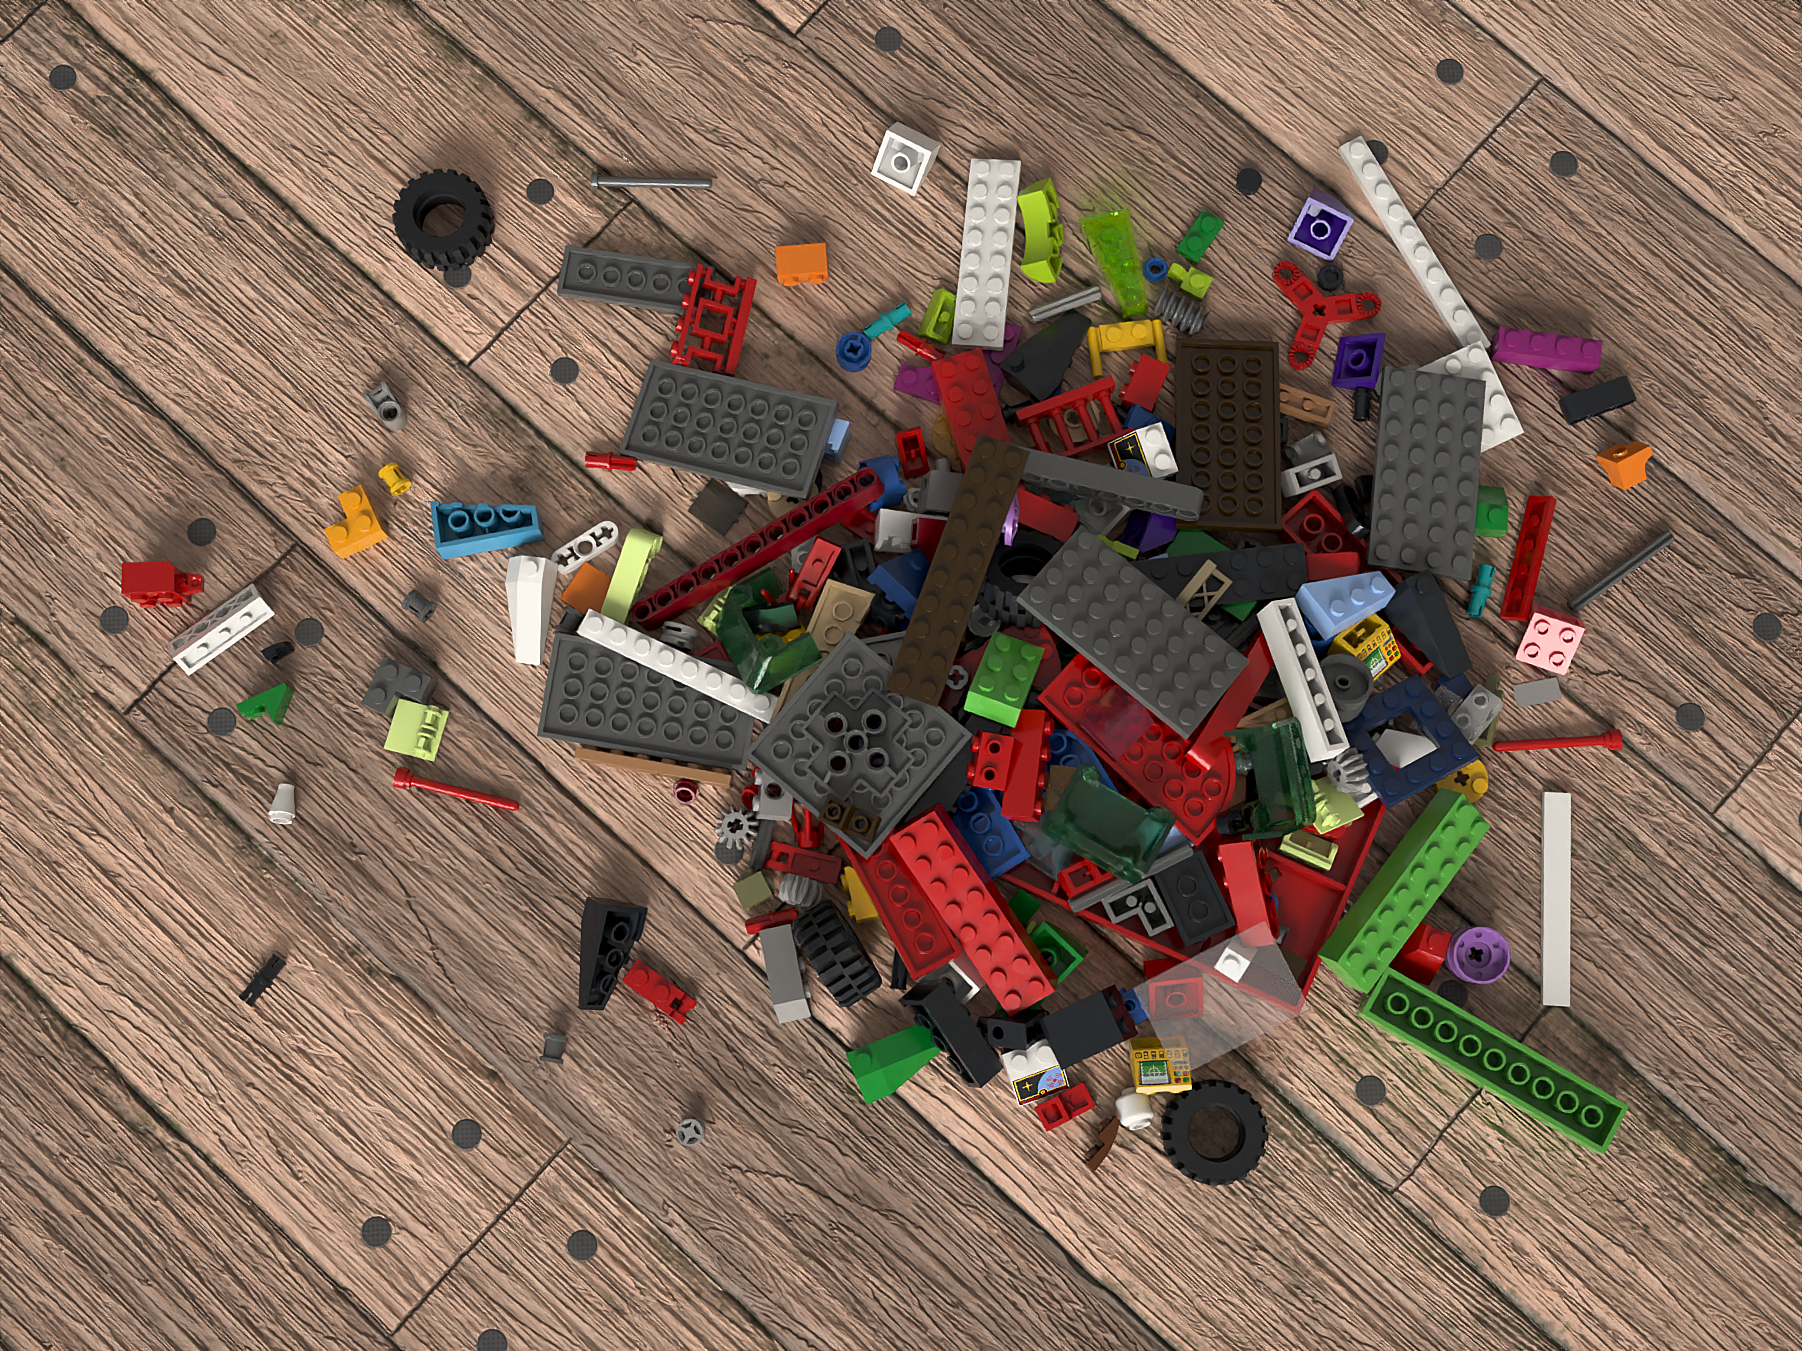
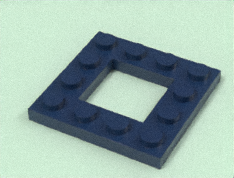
[1341,673,1479,809]

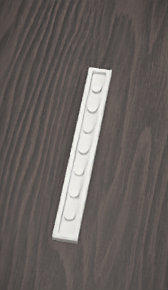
[1540,792,1571,1007]

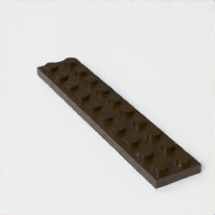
[886,434,1030,708]

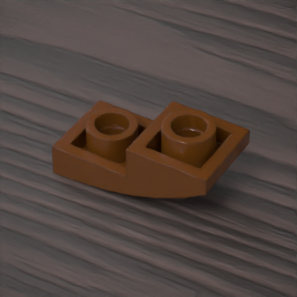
[1084,1116,1120,1172]

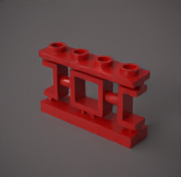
[669,263,757,377]

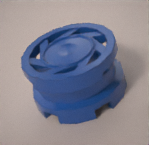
[836,332,872,372]

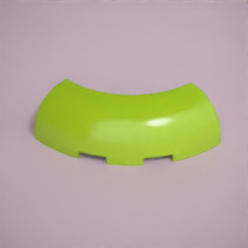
[1016,177,1064,283]

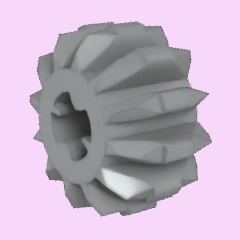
[1326,748,1369,793]
[714,805,759,850]
[778,874,824,910]

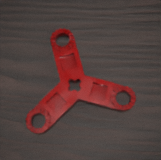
[1272,261,1382,371]

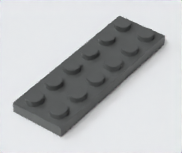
[557,245,716,318]

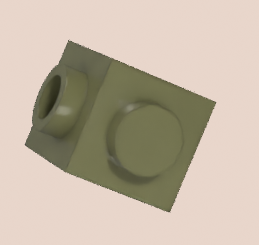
[732,870,776,911]

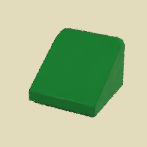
[1008,888,1041,927]

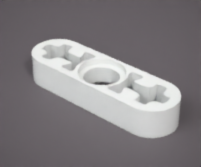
[551,521,620,574]

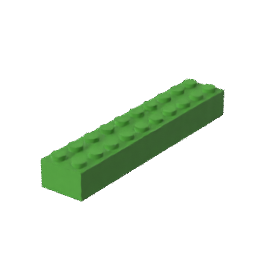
[1355,966,1629,1154]

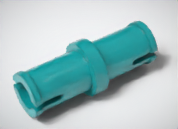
[861,301,912,342]
[1465,564,1496,618]

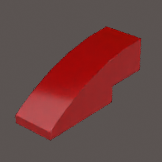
[1057,835,1147,899]

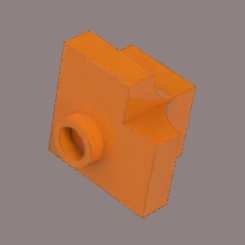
[1596,441,1653,490]

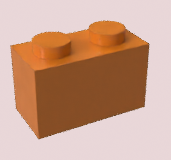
[775,243,829,286]

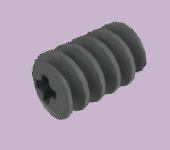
[1154,286,1211,337]

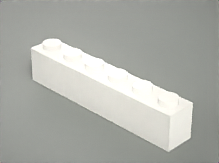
[1257,598,1350,762]

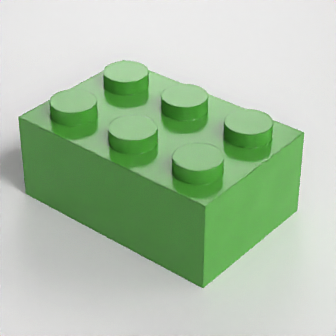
[964,631,1045,728]

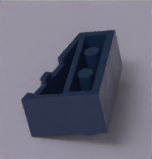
[867,548,931,620]

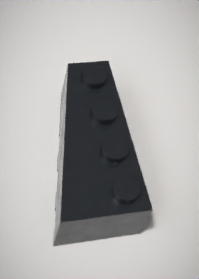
[898,980,1004,1088]

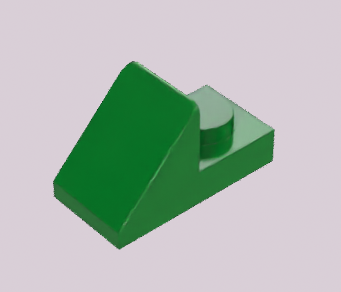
[236,683,294,725]

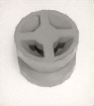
[676,1118,705,1146]

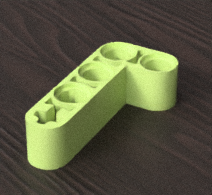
[600,527,663,626]

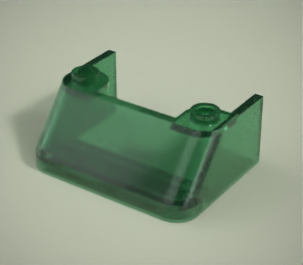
[715,566,824,694]
[1223,717,1317,841]

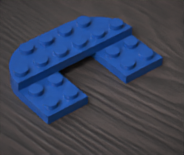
[952,728,1122,880]

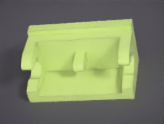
[1276,825,1339,872]

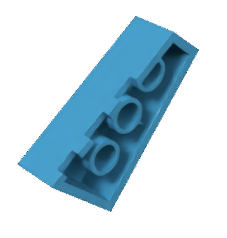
[430,501,545,560]

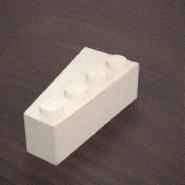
[873,508,948,554]

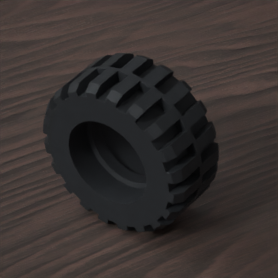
[392,168,495,272]
[976,529,1064,629]
[791,900,882,1007]
[1160,1079,1269,1186]

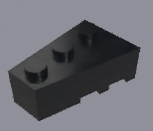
[830,538,882,625]

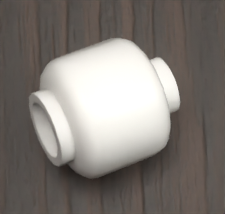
[1115,1087,1154,1130]

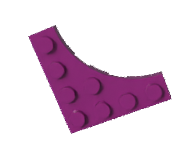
[893,322,1023,406]

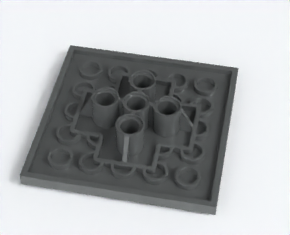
[744,631,973,860]

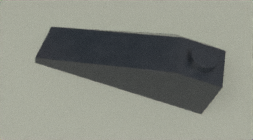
[999,309,1092,403]
[1381,568,1473,679]
[578,897,648,1010]

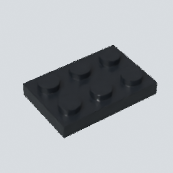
[1152,850,1236,947]

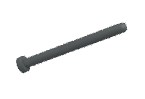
[591,172,712,190]

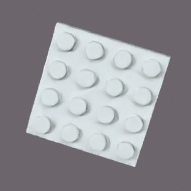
[1417,340,1524,452]

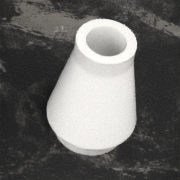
[268,784,295,824]

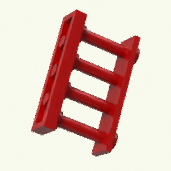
[1014,376,1135,459]

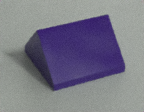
[1331,332,1386,391]

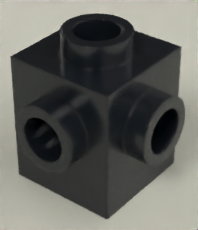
[870,590,907,631]

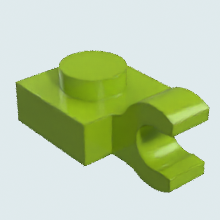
[1167,262,1214,302]
[1097,535,1139,562]

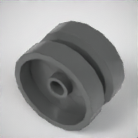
[1319,653,1374,723]

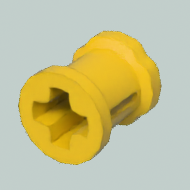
[378,462,412,496]

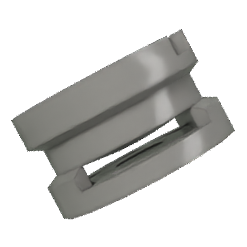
[658,621,699,653]

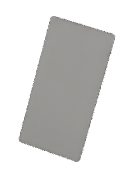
[1513,677,1562,707]

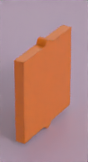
[560,562,612,616]

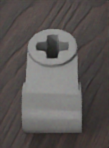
[362,380,407,431]

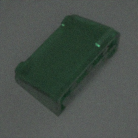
[1041,763,1177,884]

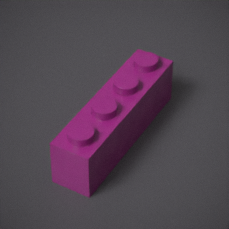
[1490,326,1602,375]

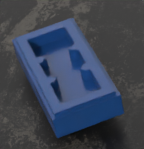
[1122,404,1175,444]

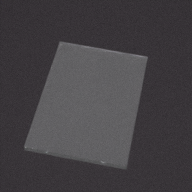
[1133,921,1310,1077]

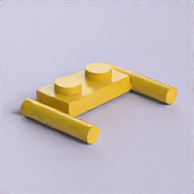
[1087,319,1168,379]

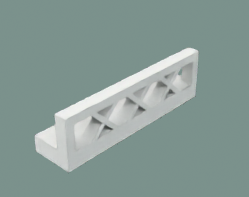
[167,583,275,675]

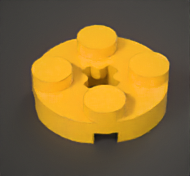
[1434,760,1488,804]

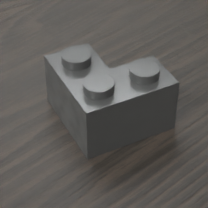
[361,656,438,719]
[1101,876,1174,937]

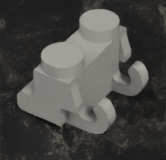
[1281,430,1331,468]

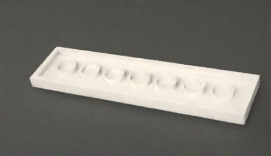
[952,158,1021,351]

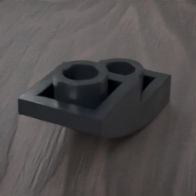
[742,600,800,633]

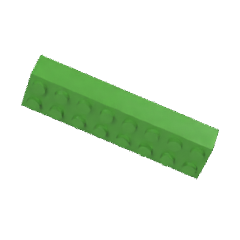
[1317,788,1491,994]

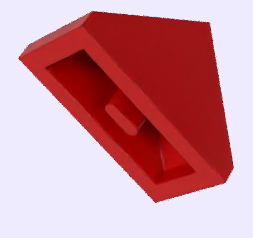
[895,426,930,479]

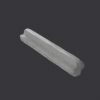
[1029,285,1101,323]

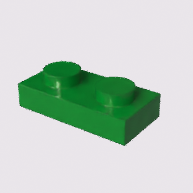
[1176,209,1225,265]

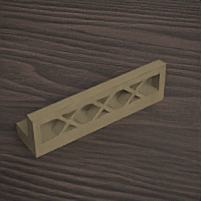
[1176,559,1232,621]

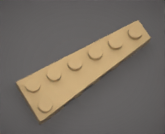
[769,579,876,722]

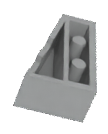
[759,924,811,1024]

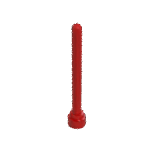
[1492,729,1622,752]
[393,767,519,811]

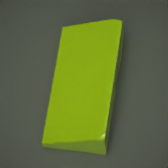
[918,288,957,345]

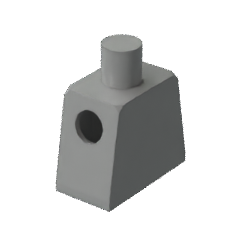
[916,459,964,517]

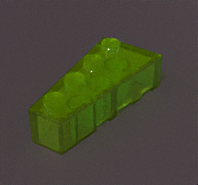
[1078,208,1148,318]

